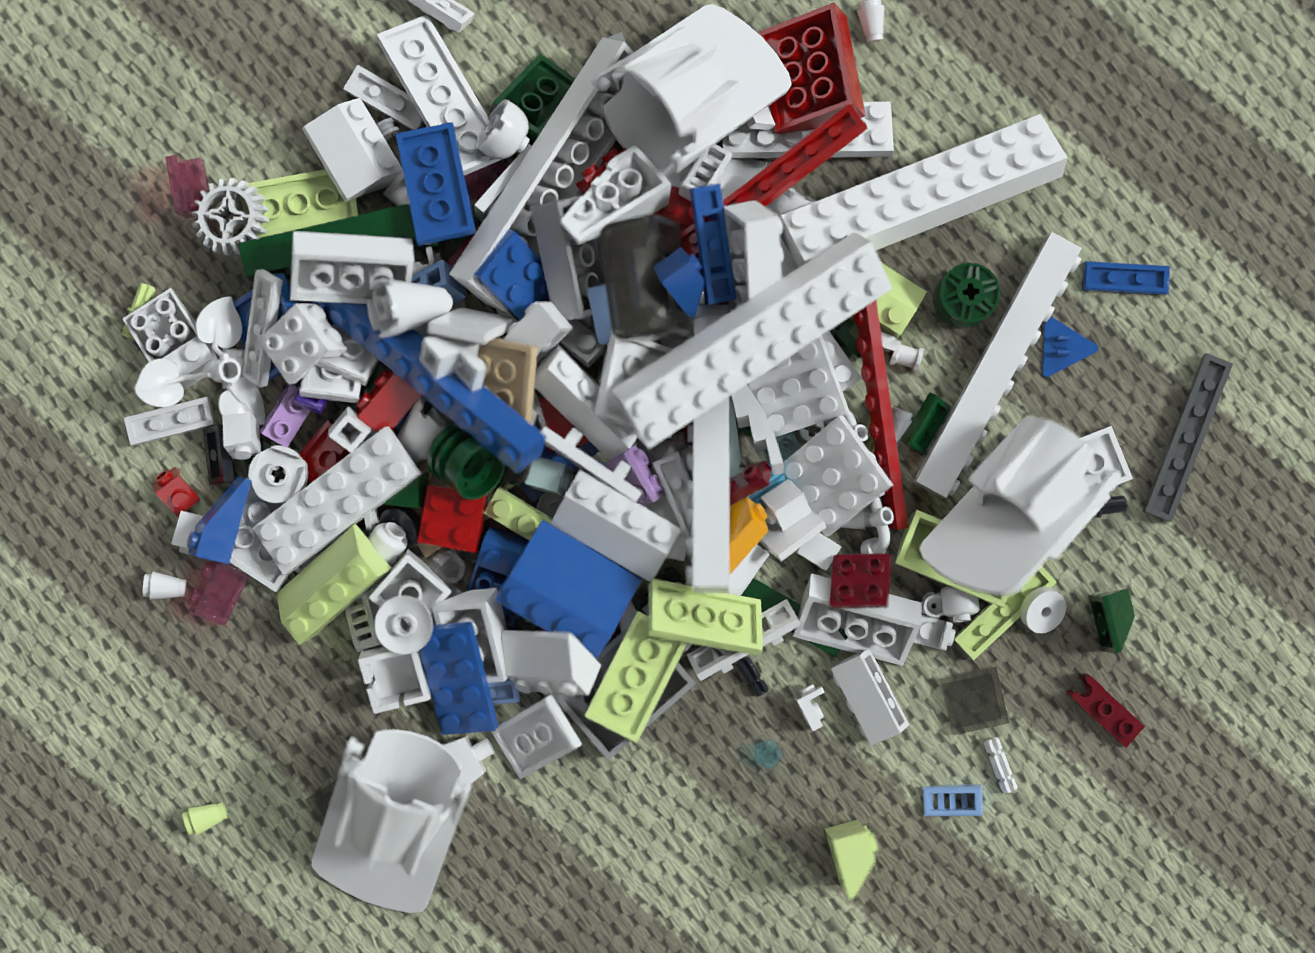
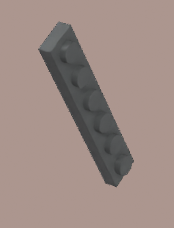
[1142,353,1233,522]

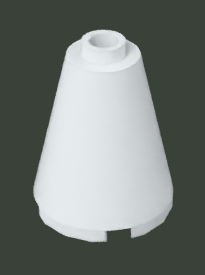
[367,278,453,338]
[397,395,457,465]

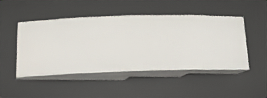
[731,385,784,475]

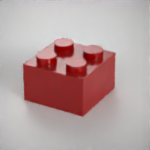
[418,485,488,553]

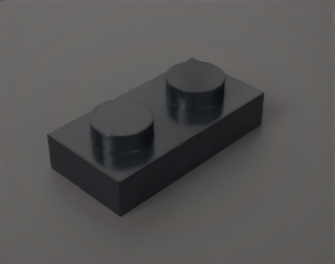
[203,425,235,485]

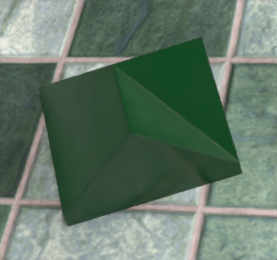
[1088,588,1135,654]

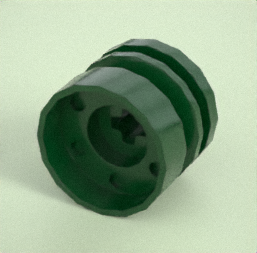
[933,262,1000,329]
[427,424,505,500]

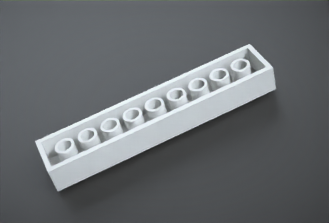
[450,37,634,312]
[781,114,1068,268]
[611,232,892,449]

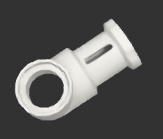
[881,332,924,372]

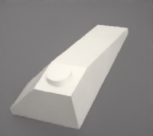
[560,145,671,244]

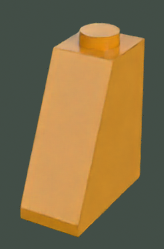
[729,497,768,576]

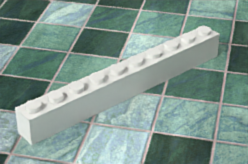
[912,232,1082,499]
[687,305,729,593]

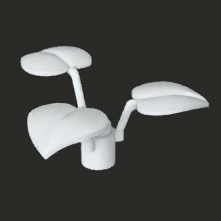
[134,297,265,425]

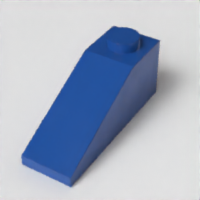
[187,477,251,564]

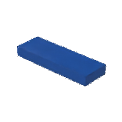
[1082,261,1170,295]

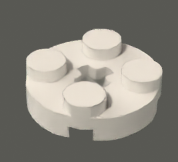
[248,446,308,504]

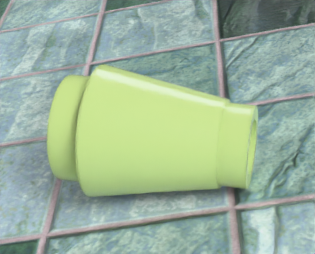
[182,802,228,835]

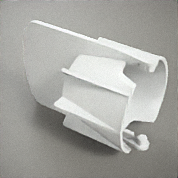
[591,4,791,173]
[919,417,1121,596]
[312,730,472,913]

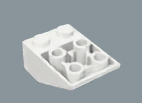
[123,288,220,390]

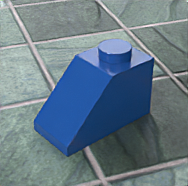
[653,247,705,319]

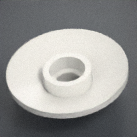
[375,596,433,654]

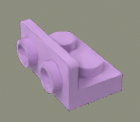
[260,383,310,447]
[604,445,665,507]

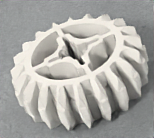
[191,178,270,256]

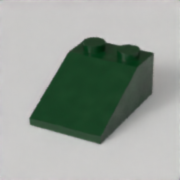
[488,53,575,146]

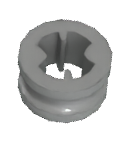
[376,118,400,142]

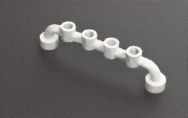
[823,410,894,554]

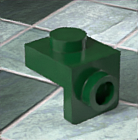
[833,318,861,362]

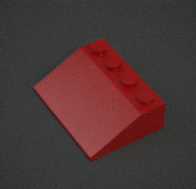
[757,2,866,134]

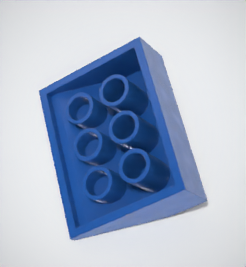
[495,519,642,659]

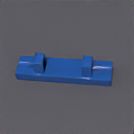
[689,183,737,305]

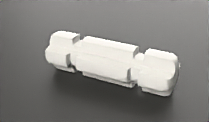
[984,737,1017,794]

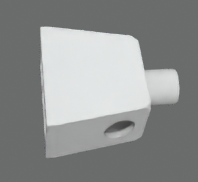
[442,736,495,797]

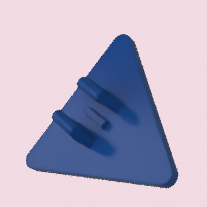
[1042,316,1099,377]

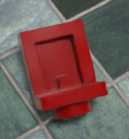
[153,467,200,517]

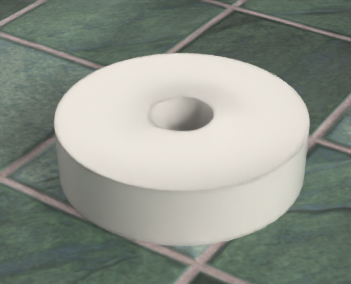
[1020,587,1066,633]

